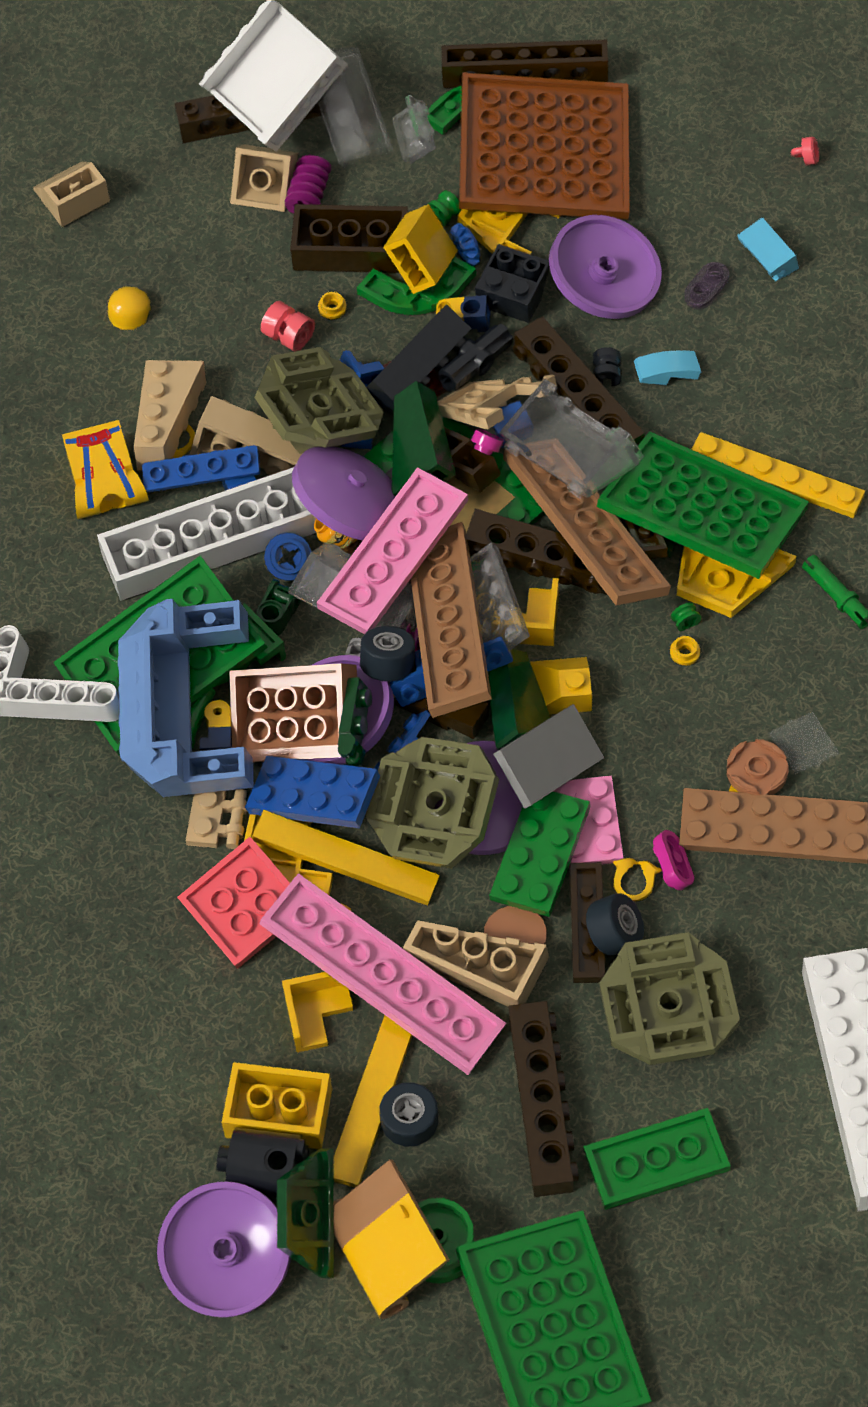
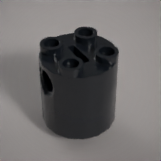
[217,1127,310,1198]

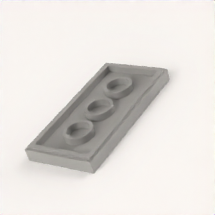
[493,704,604,809]

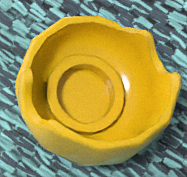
[108,286,151,330]

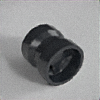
[593,347,622,386]

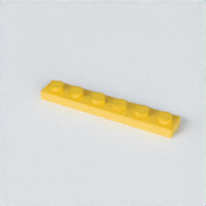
[691,432,865,518]

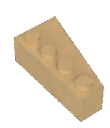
[134,360,206,470]
[190,396,303,475]
[403,920,549,1007]

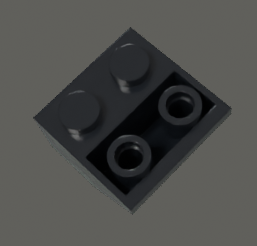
[475,244,550,323]

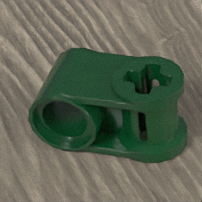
[257,579,303,636]

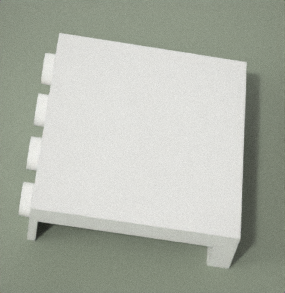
[199,0,348,152]

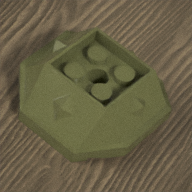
[254,347,384,454]
[366,737,499,869]
[600,932,740,1065]

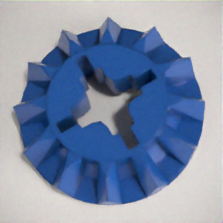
[451,223,481,266]
[264,533,312,581]

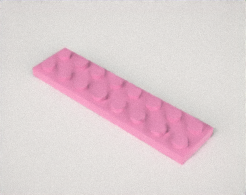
[260,873,506,1075]

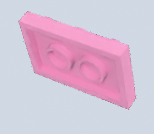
[554,776,624,868]

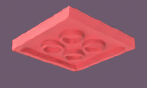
[177,837,290,969]

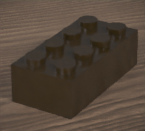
[290,204,408,273]

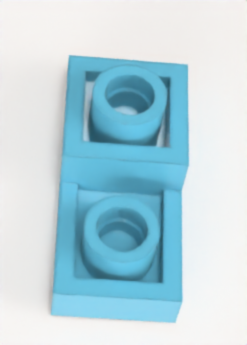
[634,350,701,385]

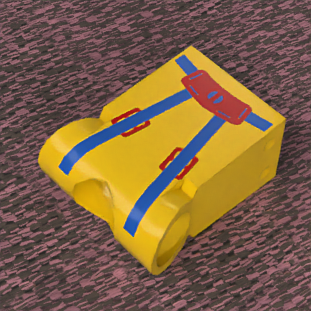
[62,420,149,519]

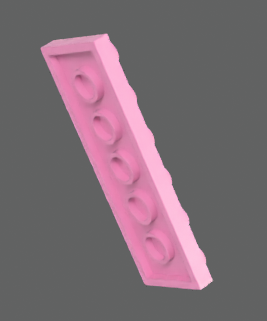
[317,468,468,634]

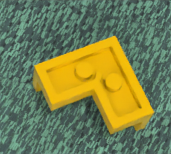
[493,578,559,646]
[282,972,353,1053]

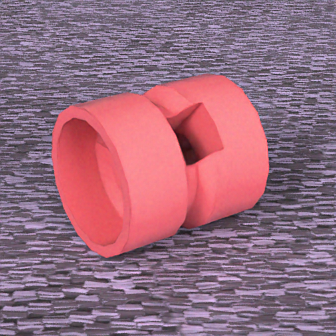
[261,301,315,352]

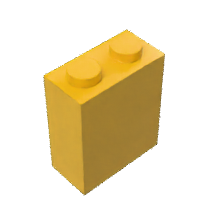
[383,204,458,294]

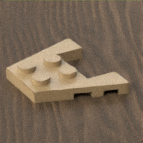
[438,375,557,429]

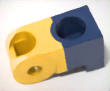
[436,295,491,332]
[200,700,232,751]

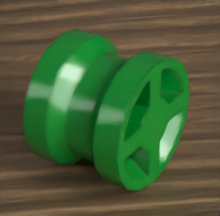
[428,190,462,226]

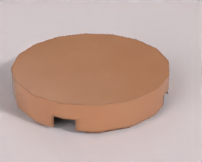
[726,739,789,795]
[484,906,547,945]

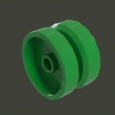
[418,1198,474,1284]

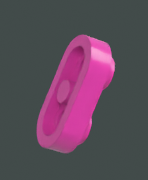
[471,428,504,455]
[653,830,694,891]

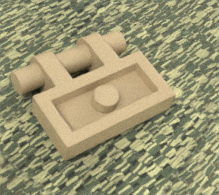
[186,789,247,849]

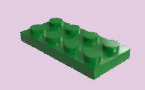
[489,791,591,917]
[583,1108,730,1210]

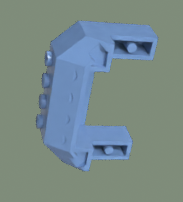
[118,598,254,797]

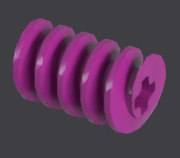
[285,155,332,214]

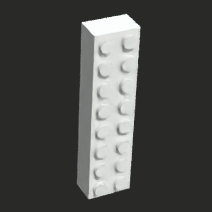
[97,467,316,601]
[802,948,868,1211]

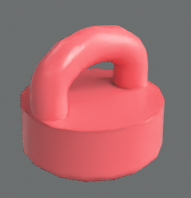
[791,136,819,166]

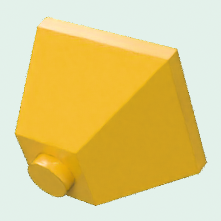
[530,657,592,715]

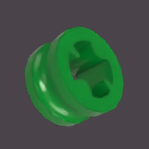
[671,602,702,631]

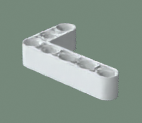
[0,625,120,722]

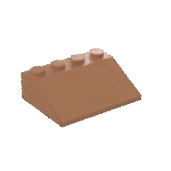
[229,663,357,762]

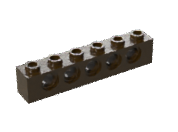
[441,39,608,88]
[175,76,345,144]
[513,316,645,465]
[466,508,607,595]
[508,1001,579,1197]

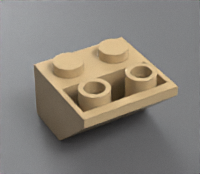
[33,162,110,227]

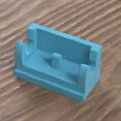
[737,217,799,282]

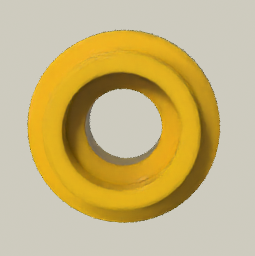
[318,292,347,319]
[670,636,700,666]

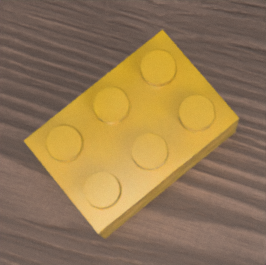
[222,1062,332,1149]

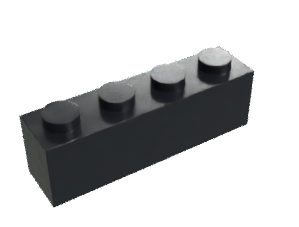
[366,304,471,414]

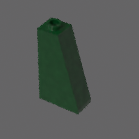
[392,381,456,496]
[488,648,551,750]

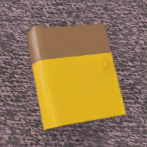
[334,1160,450,1319]

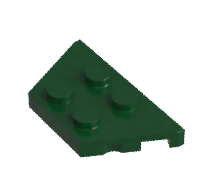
[277,1148,334,1278]

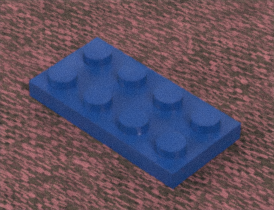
[245,756,380,828]

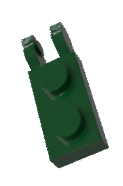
[337,677,372,767]

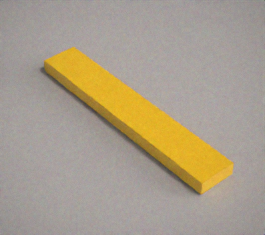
[252,810,440,905]
[334,1015,413,1188]

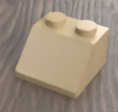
[230,144,298,212]

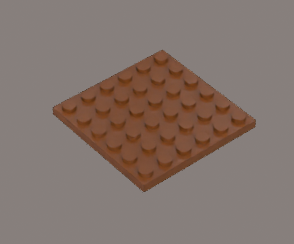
[459,73,630,220]

